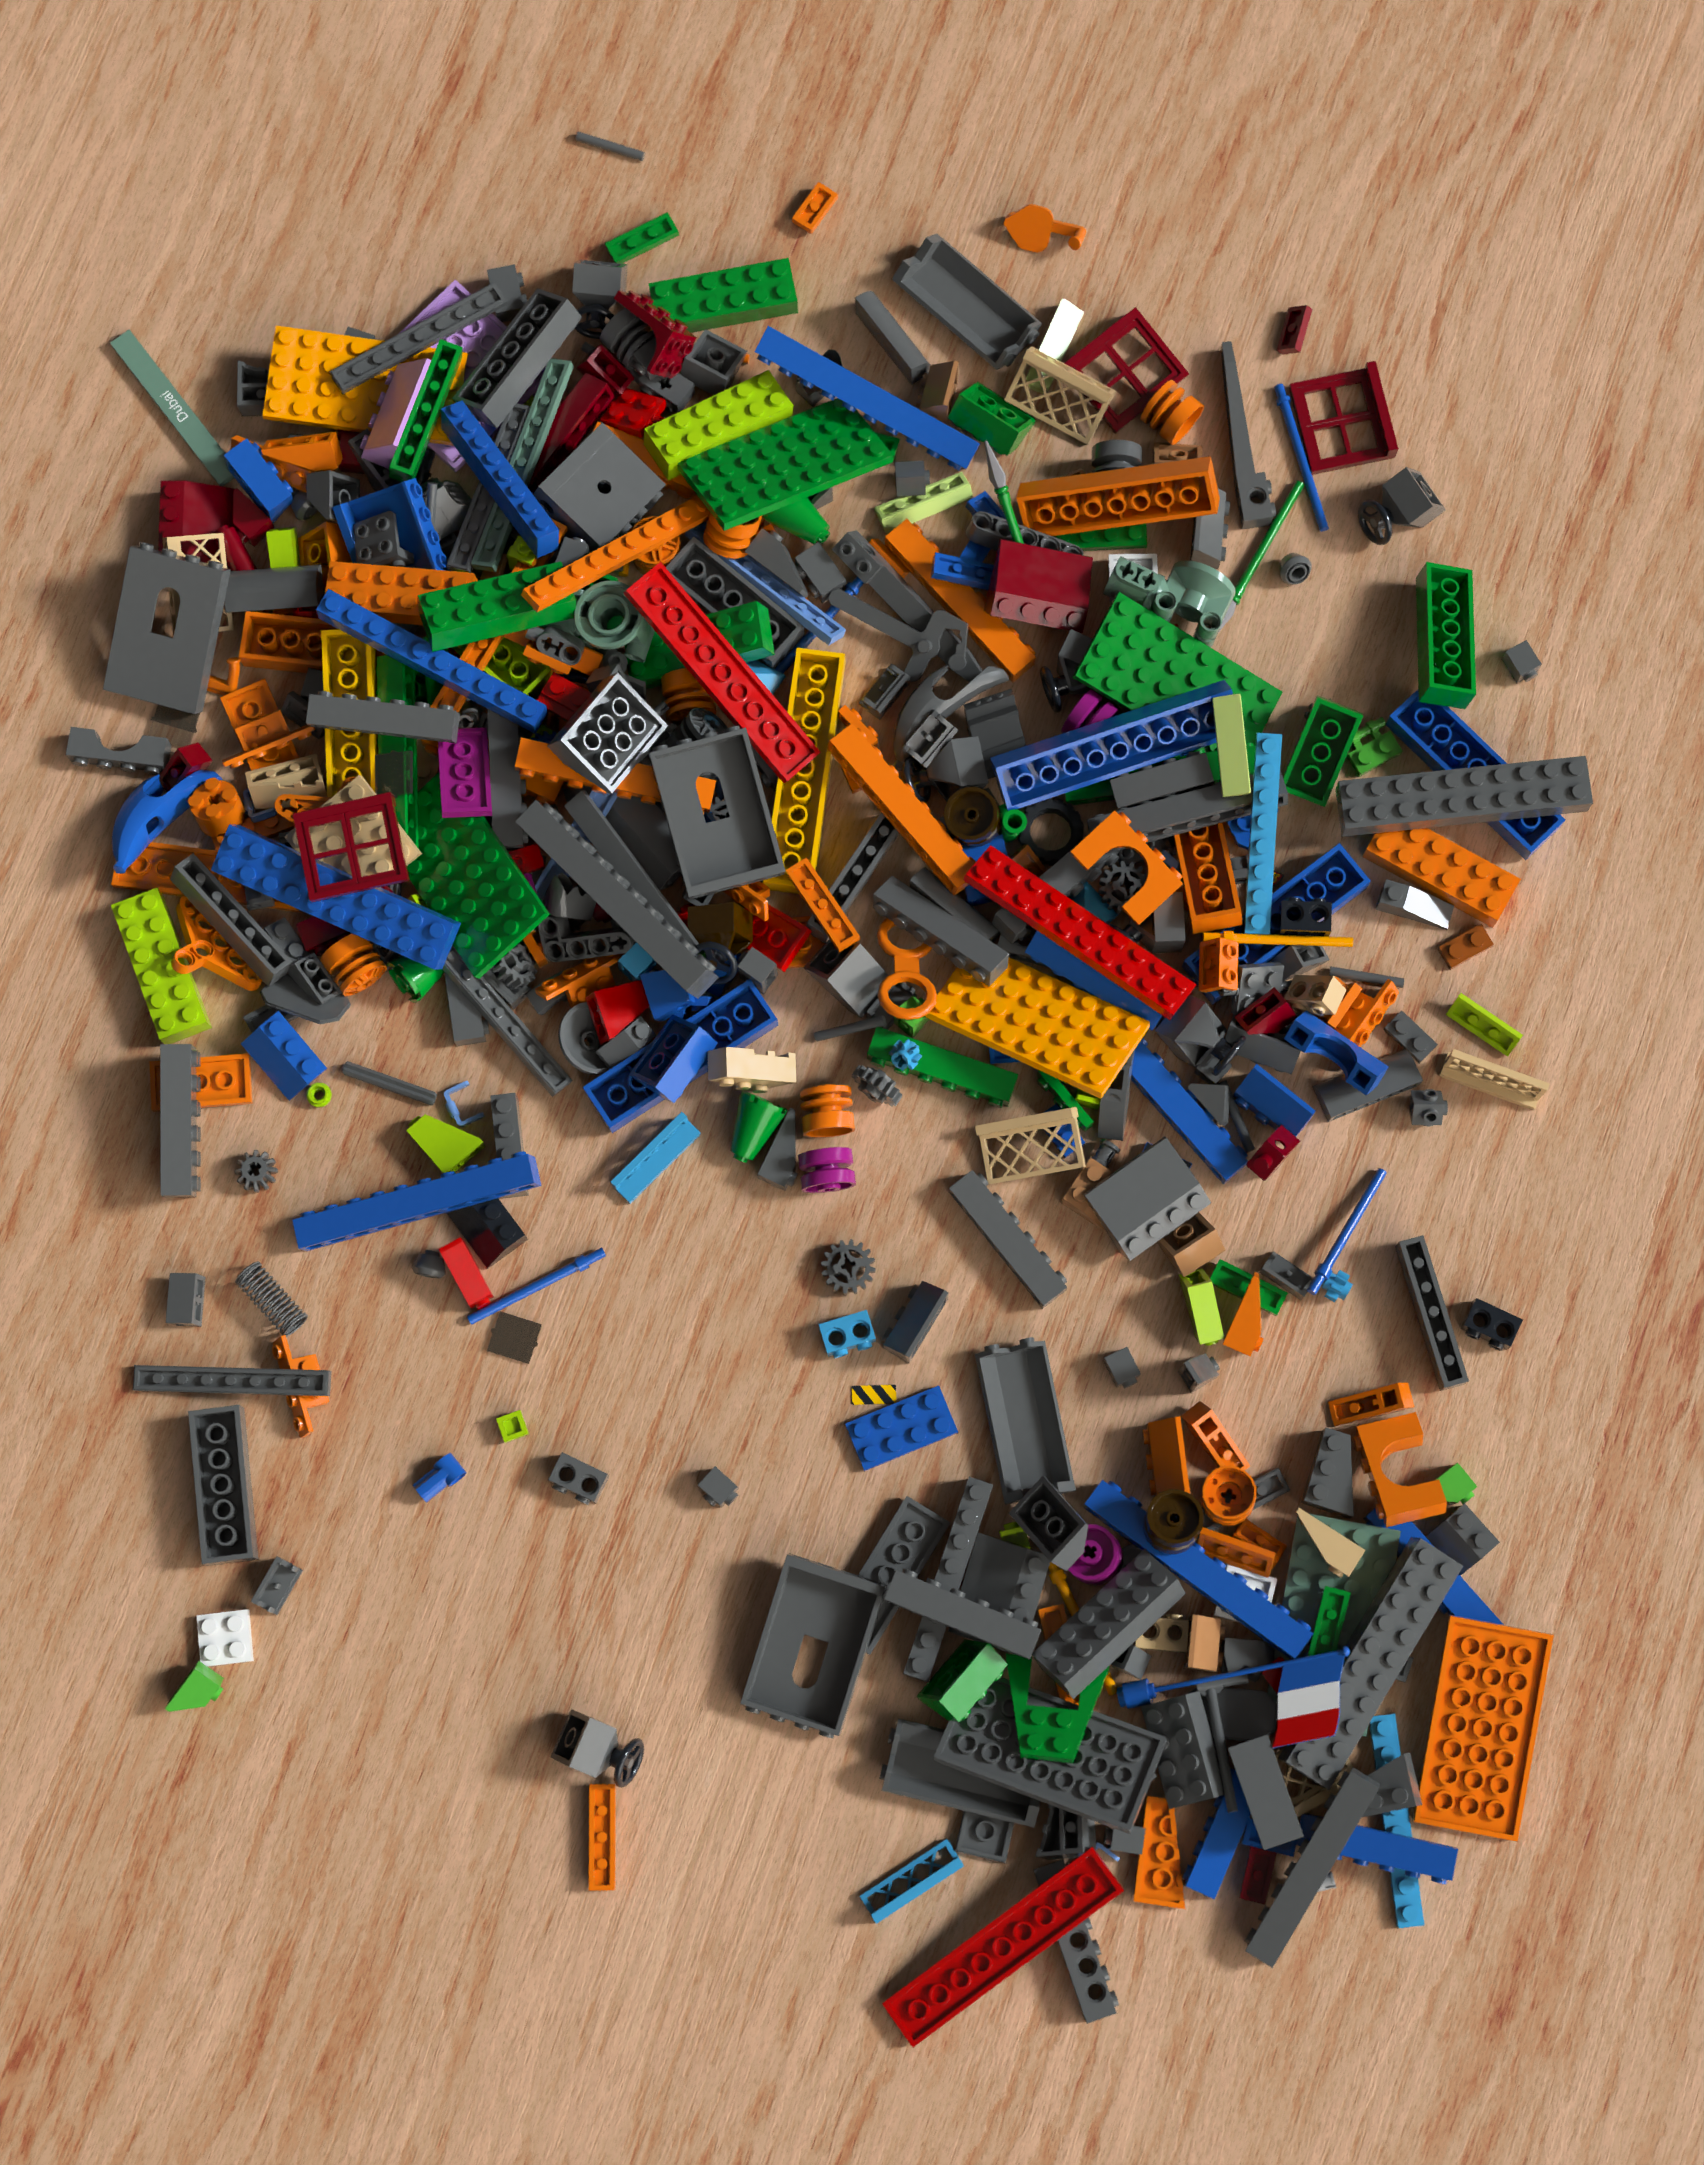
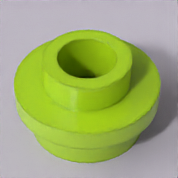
[306,1082,332,1108]

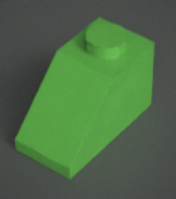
[894,996,929,1038]
[1435,1463,1477,1505]
[165,1661,224,1712]

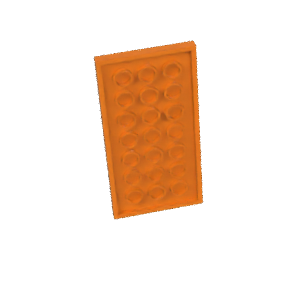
[1413,1615,1554,1842]

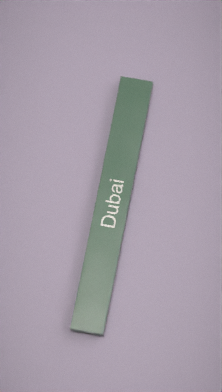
[110,330,234,487]

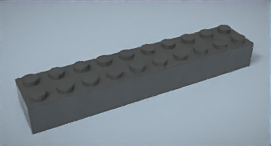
[1335,756,1593,837]
[515,800,719,999]
[1278,1537,1463,1790]

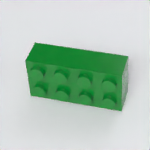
[1283,695,1363,807]

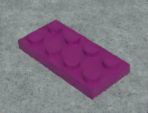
[438,728,492,818]

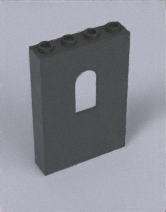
[103,542,231,714]
[649,726,786,900]
[740,1553,887,1738]

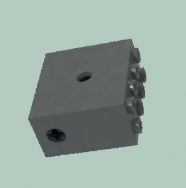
[533,422,666,553]

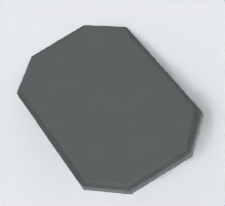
[260,974,351,1024]
[1188,1687,1278,1742]

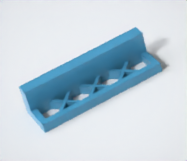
[611,1112,701,1204]
[860,1839,964,1924]

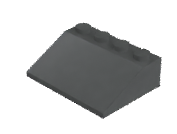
[547,672,668,794]
[1083,1136,1211,1261]
[949,1532,1050,1653]

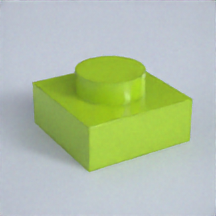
[496,1410,529,1443]

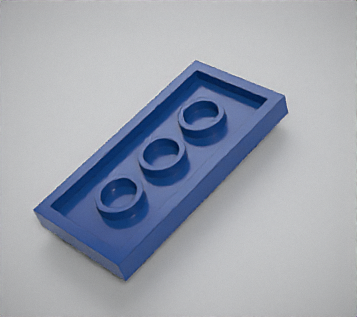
[845,1385,958,1472]

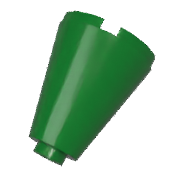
[762,497,830,545]
[387,955,444,1003]
[730,1091,787,1163]

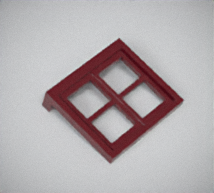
[1064,307,1189,434]
[1289,361,1398,475]
[293,792,410,902]

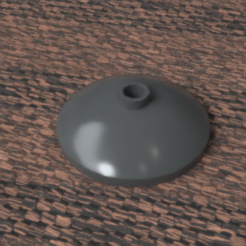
[558,1002,609,1075]

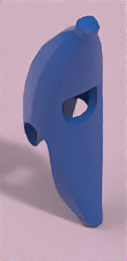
[112,770,223,874]

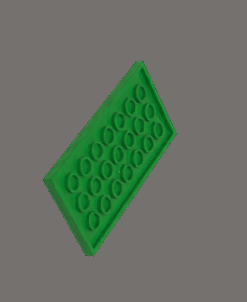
[677,398,893,531]
[1073,592,1283,752]
[407,772,550,979]

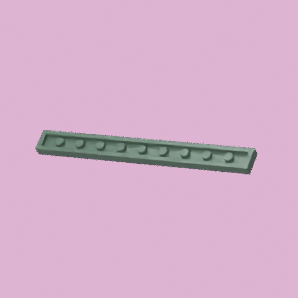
[471,359,574,572]

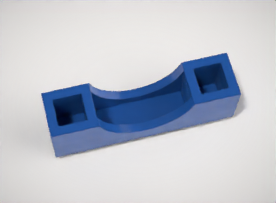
[1284,1010,1389,1095]

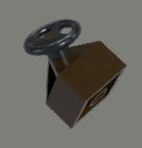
[688,902,753,985]

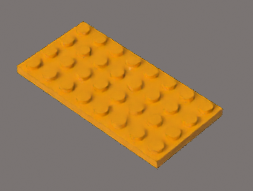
[263,325,467,446]
[925,958,1150,1099]

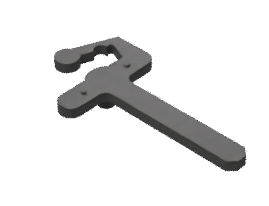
[829,589,969,682]

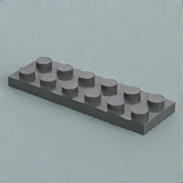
[858,1496,950,1655]

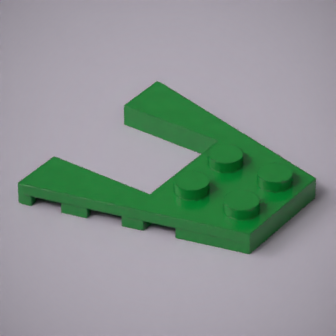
[1006,1654,1109,1763]

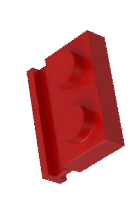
[536,672,591,722]

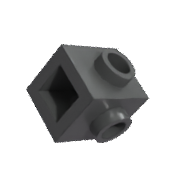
[1409,1089,1448,1127]

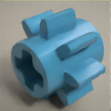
[889,1039,922,1071]
[1321,1270,1353,1302]

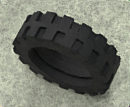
[1018,798,1084,866]

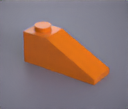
[261,432,343,471]
[1223,1272,1264,1357]
[1328,1383,1414,1427]
[1181,1401,1250,1470]

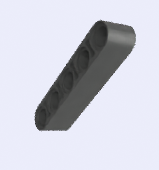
[966,511,1084,555]

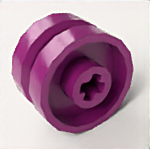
[1061,689,1120,734]
[798,1147,856,1193]
[1068,1524,1123,1585]

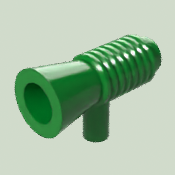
[999,804,1027,842]

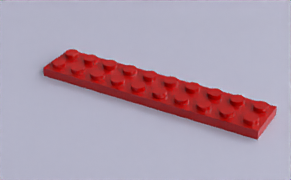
[623,561,820,784]
[963,845,1196,1020]
[882,1847,1124,2048]

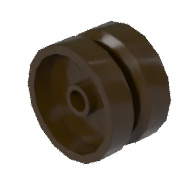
[944,787,1002,847]
[1143,1489,1204,1555]

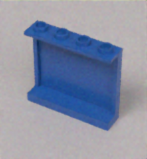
[332,478,449,571]

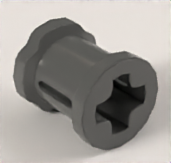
[1089,1138,1120,1169]

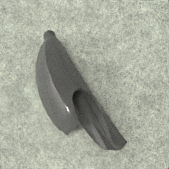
[893,665,1009,771]

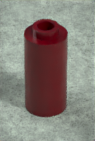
[213,525,257,571]

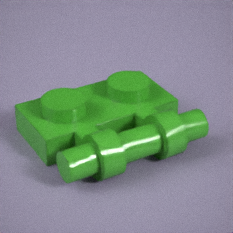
[1347,717,1403,777]

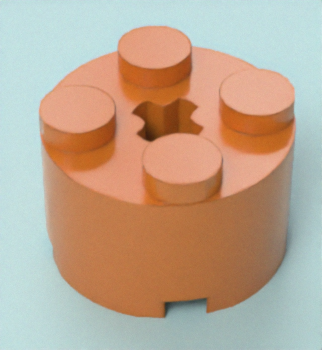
[188,778,245,837]

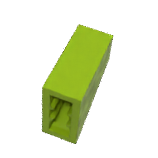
[266,527,299,568]
[406,1114,486,1173]
[1178,1268,1224,1346]

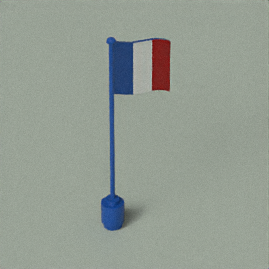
[1117,1646,1350,1748]

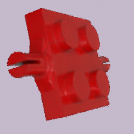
[600,388,667,438]

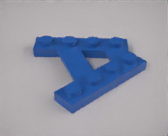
[931,491,1006,590]

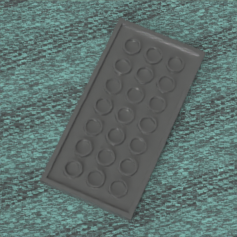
[934,1677,1167,1834]

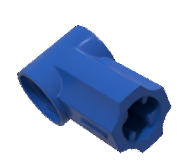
[413,1453,467,1502]

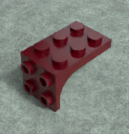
[614,290,697,378]

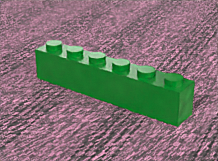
[389,339,463,482]
[867,1027,1018,1108]

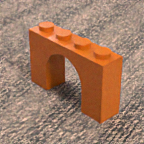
[1070,810,1183,926]
[1353,1412,1447,1527]

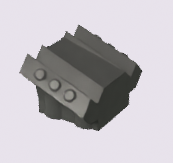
[420,477,472,541]
[964,688,1026,779]

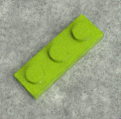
[1446,993,1523,1057]

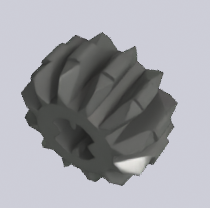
[235,1150,278,1193]

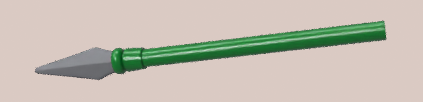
[984,441,1024,543]
[1219,481,1304,631]

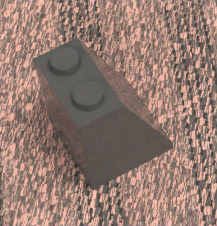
[804,939,889,1018]

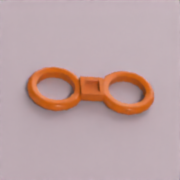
[877,918,937,1020]

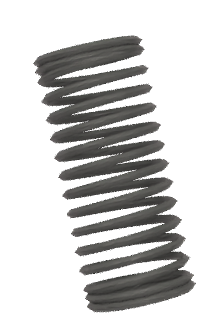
[235,1261,308,1337]

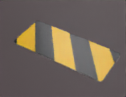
[852,1385,896,1405]

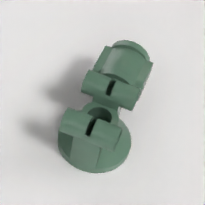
[1103,556,1236,648]
[541,581,655,662]

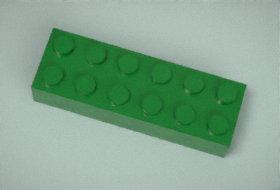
[648,258,798,333]
[418,561,576,652]
[1416,562,1476,709]
[625,601,775,689]

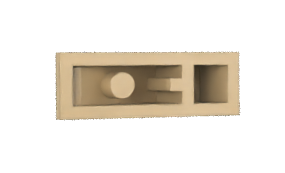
[1296,1508,1366,1578]

